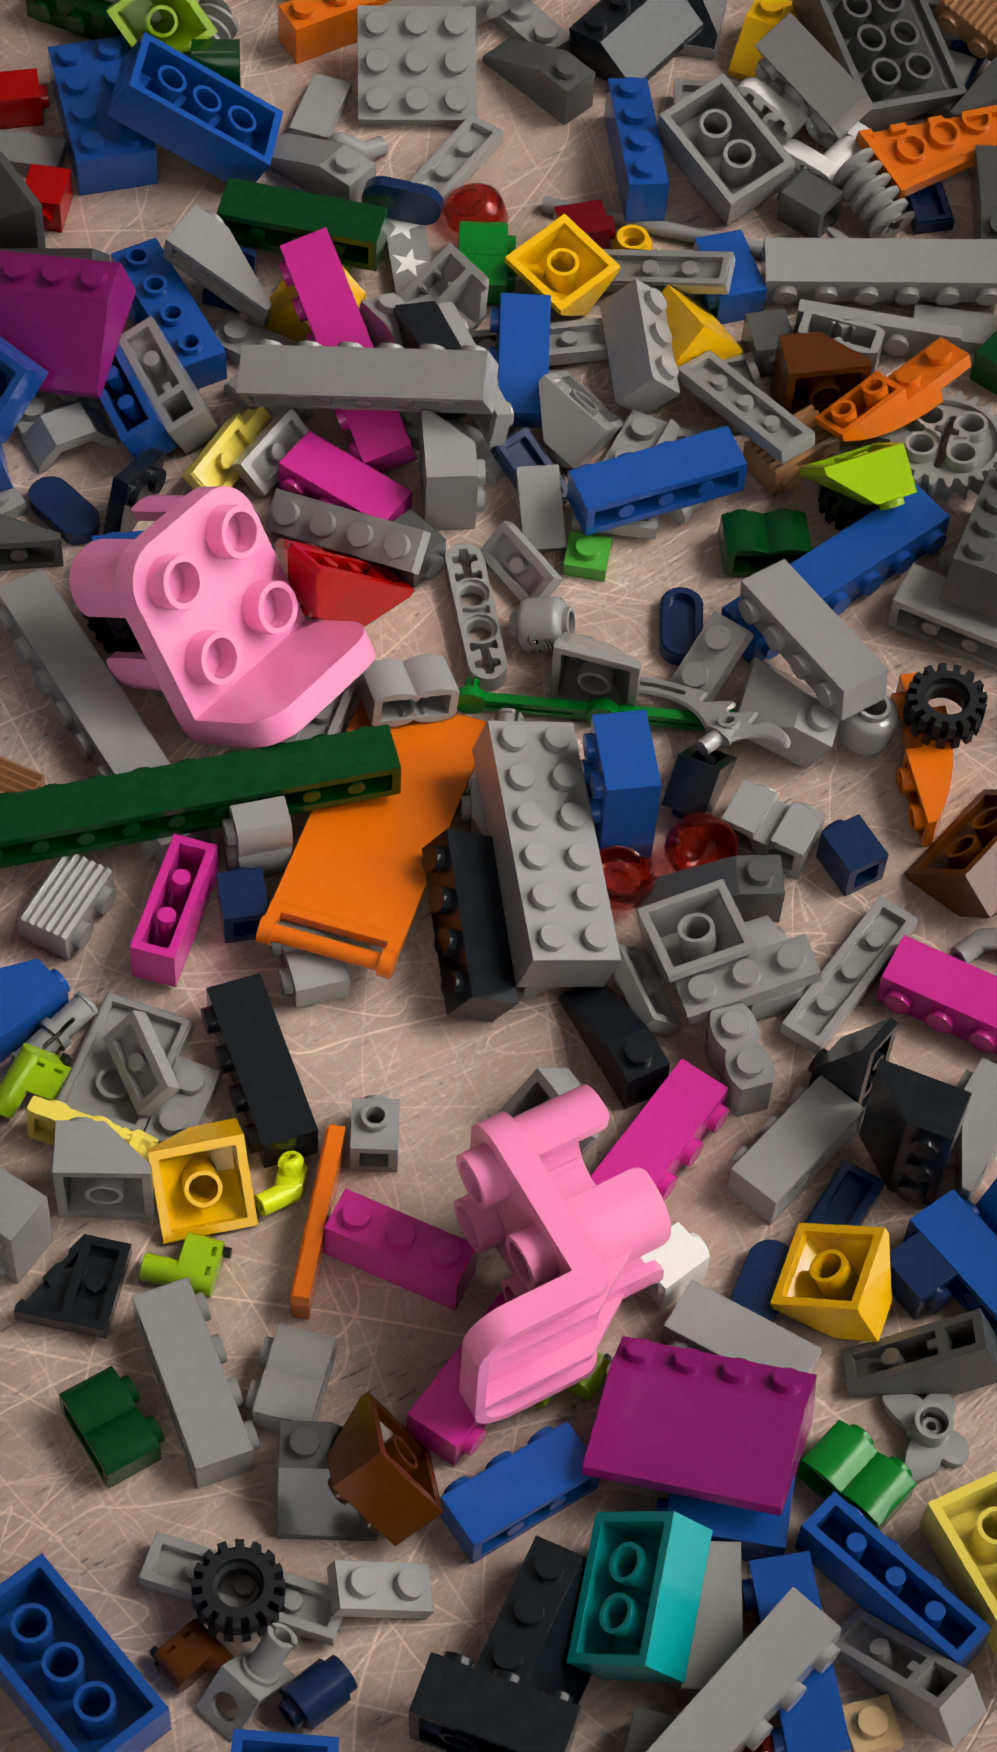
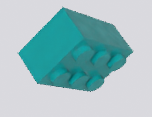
[566,1511,713,1683]

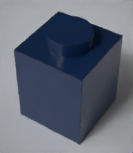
[816,814,889,896]
[216,867,269,943]
[890,1231,958,1320]

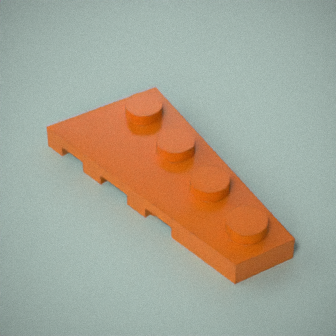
[855,105,997,200]

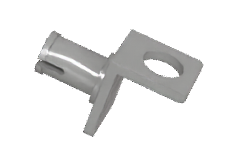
[197,1622,298,1740]

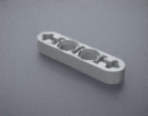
[445,543,507,692]

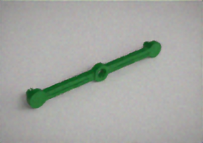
[457,677,739,731]

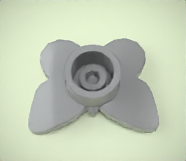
[880,1394,969,1484]

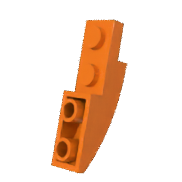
[815,337,971,442]
[890,672,953,847]

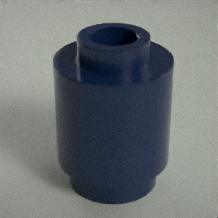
[278,1655,358,1732]

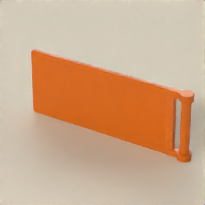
[256,700,487,979]

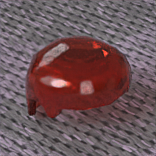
[444,183,509,234]
[664,812,738,872]
[599,845,658,912]

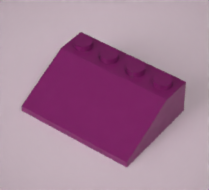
[0,250,136,399]
[582,1336,817,1516]

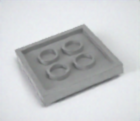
[357,5,477,126]

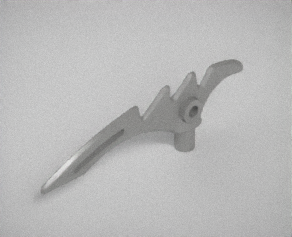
[638,676,791,756]

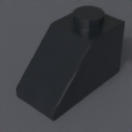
[661,743,737,822]

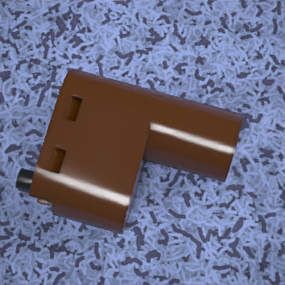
[149,1618,235,1695]

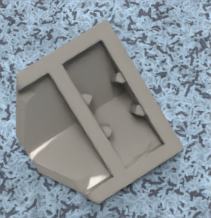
[399,242,489,331]

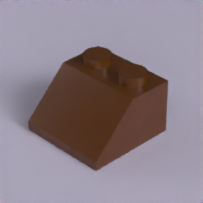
[770,331,872,414]
[327,1391,443,1546]

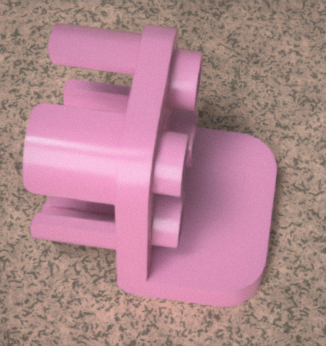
[69,486,375,748]
[454,1084,671,1424]

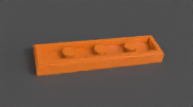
[290,1124,346,1319]

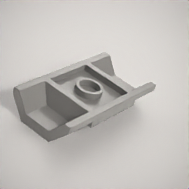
[14,391,117,474]

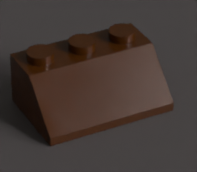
[904,789,997,919]

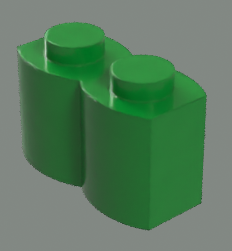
[458,221,516,304]
[796,1420,917,1531]

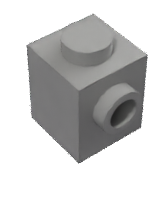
[350,1095,400,1172]

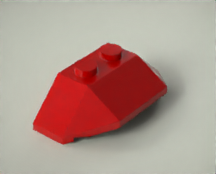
[274,538,415,627]

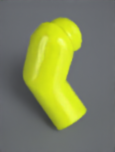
[254,1151,308,1217]

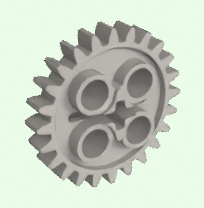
[877,389,997,501]

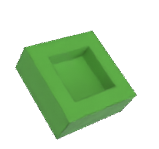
[562,531,612,582]

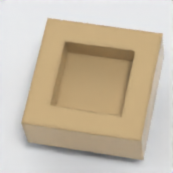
[842,1693,905,1752]

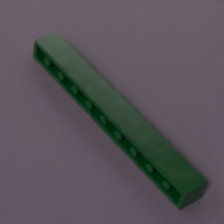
[0,724,401,869]

